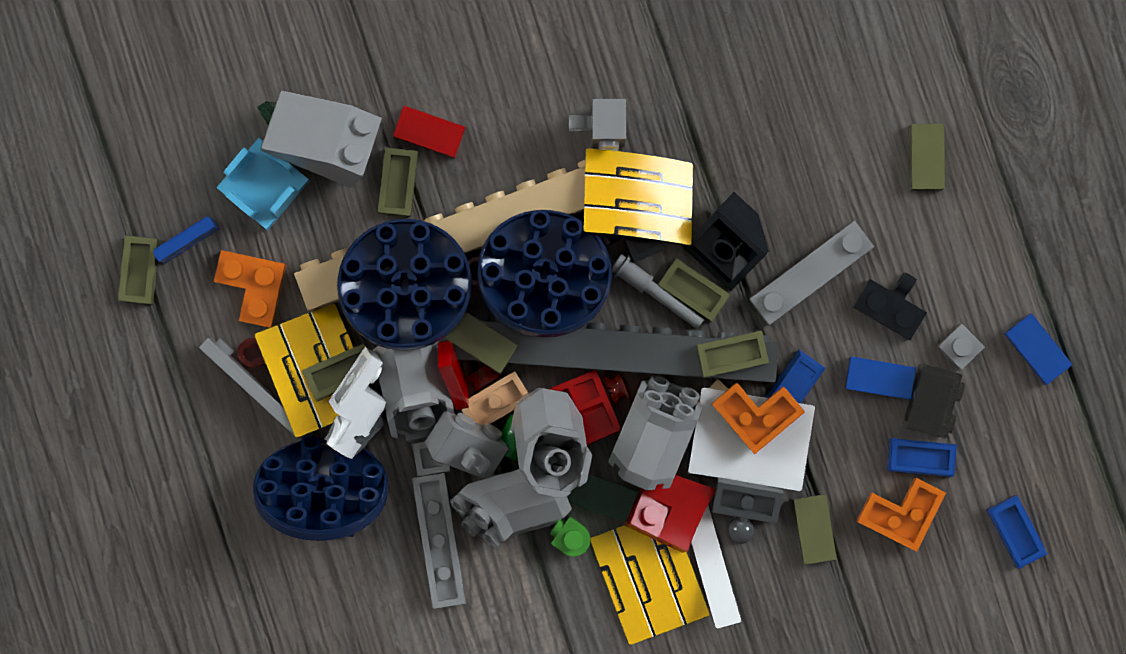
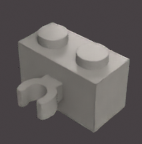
[569,99,626,151]
[425,411,508,479]

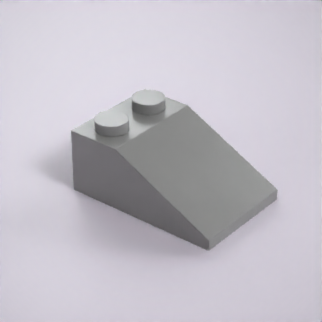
[260,91,382,188]

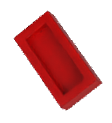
[393,105,466,159]
[438,340,469,410]

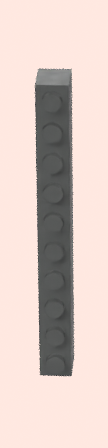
[446,314,778,383]

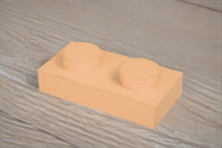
[461,371,528,425]

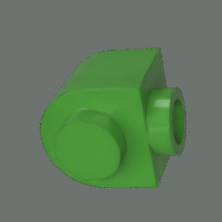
[549,516,590,556]

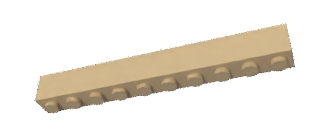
[294,160,586,312]

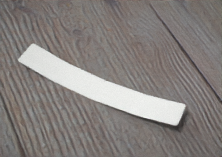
[691,506,741,628]

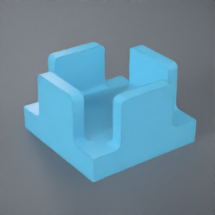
[216,138,310,230]

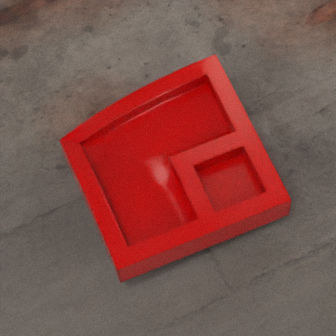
[549,370,621,446]
[625,475,716,553]

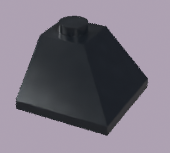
[683,192,769,292]

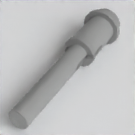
[611,254,704,329]

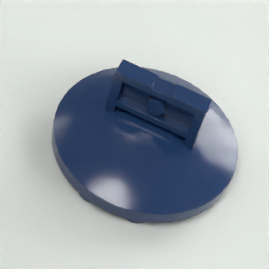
[477,210,612,338]
[337,219,472,351]
[253,436,388,541]

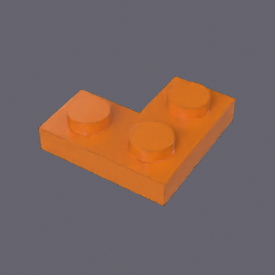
[214,250,286,328]
[711,382,805,455]
[856,477,946,552]

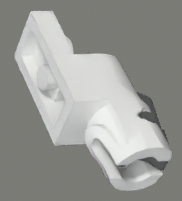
[325,347,386,459]

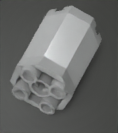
[373,341,454,443]
[608,375,703,490]
[511,387,592,498]
[450,469,572,549]

